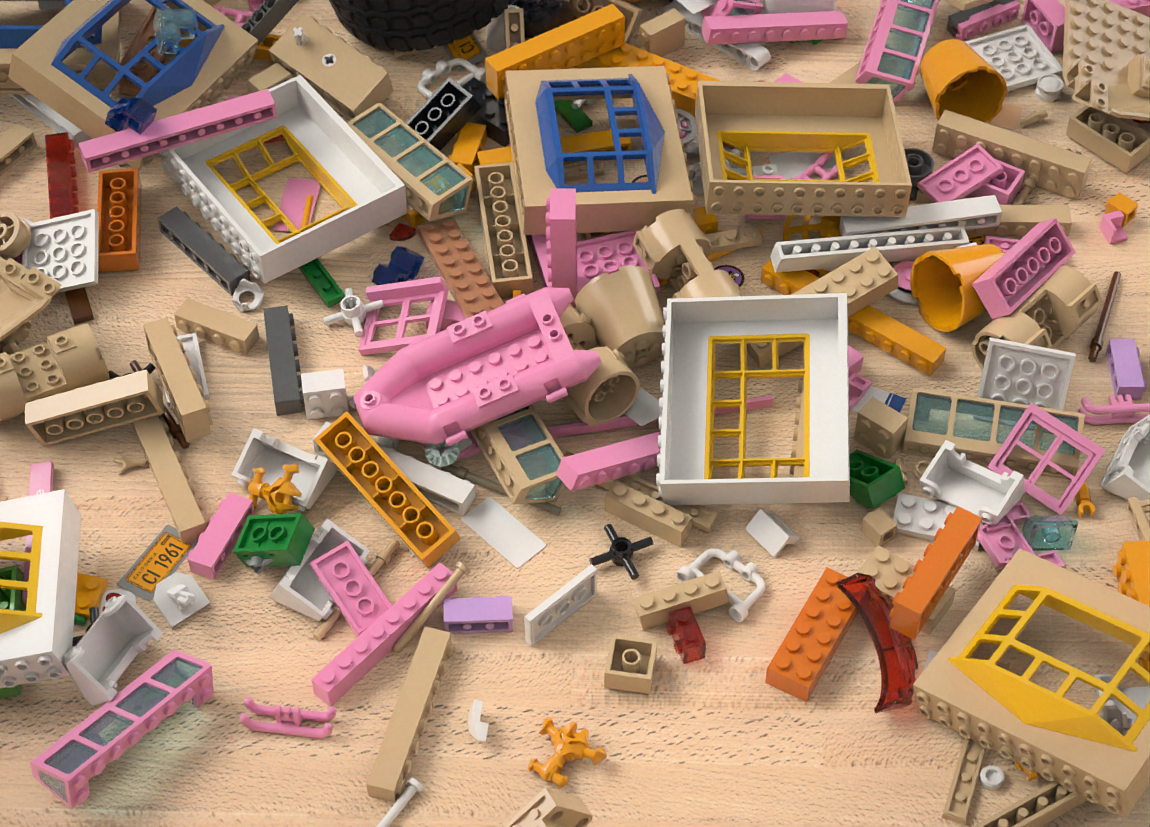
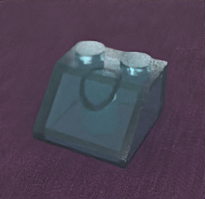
[1022,515,1078,551]

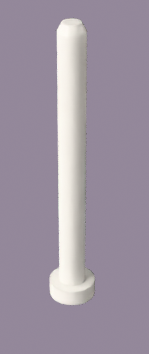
[376,778,424,827]

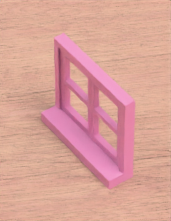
[358,276,449,355]
[987,402,1106,516]

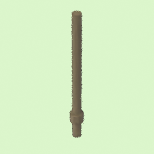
[441,464,561,516]

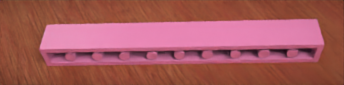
[78,89,277,173]

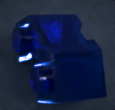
[105,98,157,135]
[371,246,425,285]

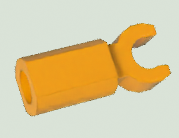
[1075,481,1095,517]

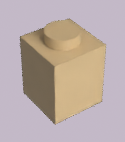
[861,508,897,546]

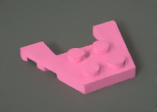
[977,501,1065,569]

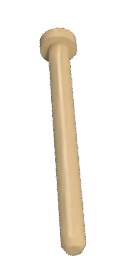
[393,561,471,653]

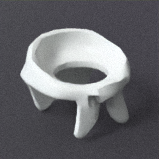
[231,279,265,312]

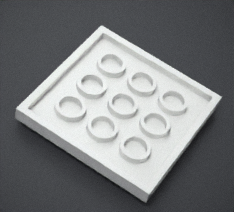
[965,24,1063,91]
[22,209,99,293]
[973,338,1076,433]

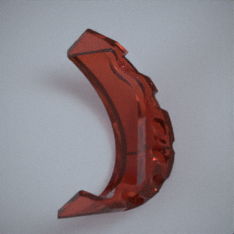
[836,573,918,714]

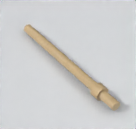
[313,539,400,641]

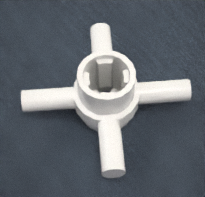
[323,288,384,337]

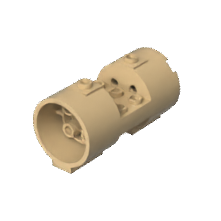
[632,209,742,299]
[972,266,1103,370]
[559,304,640,428]
[0,323,110,422]

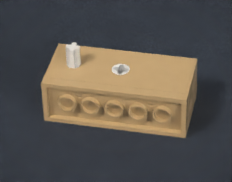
[269,13,394,128]

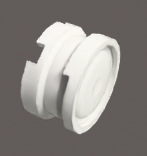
[1035,74,1064,103]

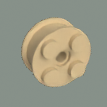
[0,211,31,259]

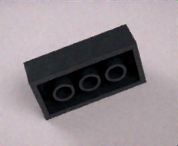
[512,0,577,38]
[406,77,481,151]
[462,77,510,147]

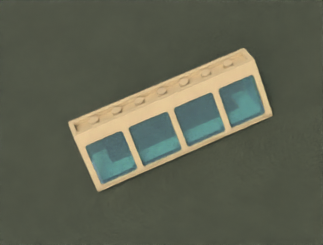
[347,103,473,221]
[902,388,1085,480]
[470,404,565,504]

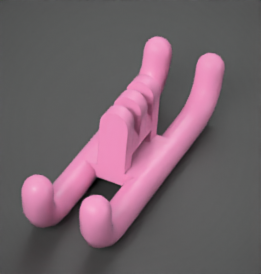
[1078,394,1150,425]
[240,697,337,738]

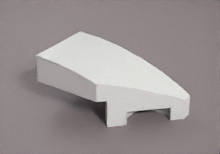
[468,699,489,743]

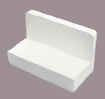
[746,509,800,557]

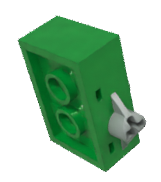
[233,513,315,574]

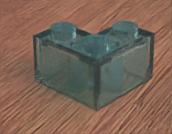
[153,8,198,54]

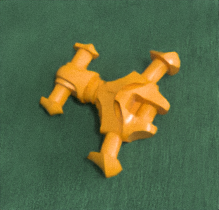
[248,464,302,514]
[528,718,607,789]

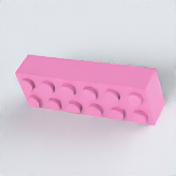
[546,189,577,304]
[972,218,1076,319]

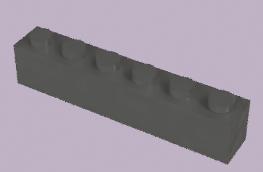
[157,206,250,296]
[263,305,304,416]

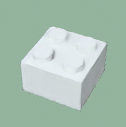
[301,369,349,420]

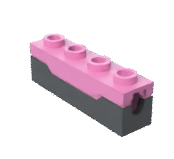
[946,0,1020,41]

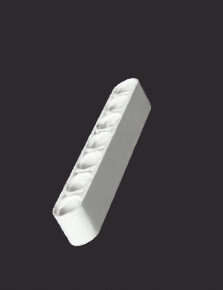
[663,0,771,71]

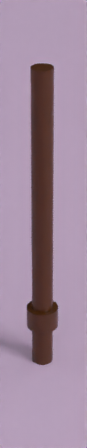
[1088,271,1121,362]
[130,360,190,449]

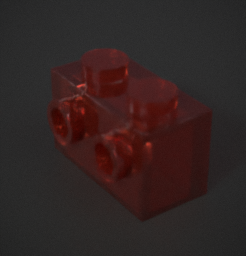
[666,606,706,664]

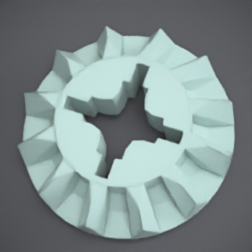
[425,441,460,467]

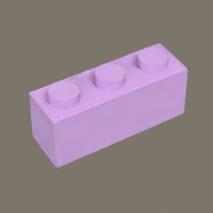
[1106,339,1147,400]
[444,596,513,634]

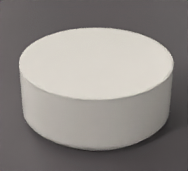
[979,765,1005,791]

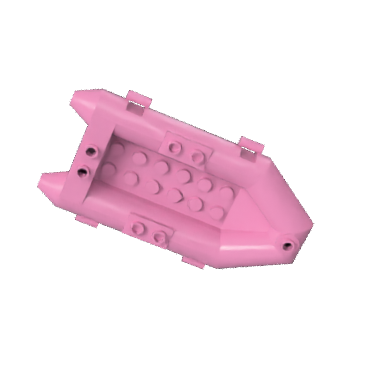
[353,287,602,447]

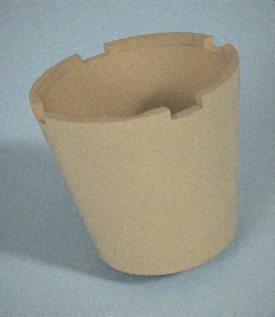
[575,266,665,369]

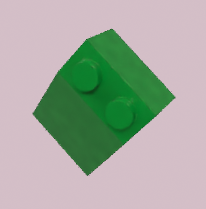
[849,449,905,509]

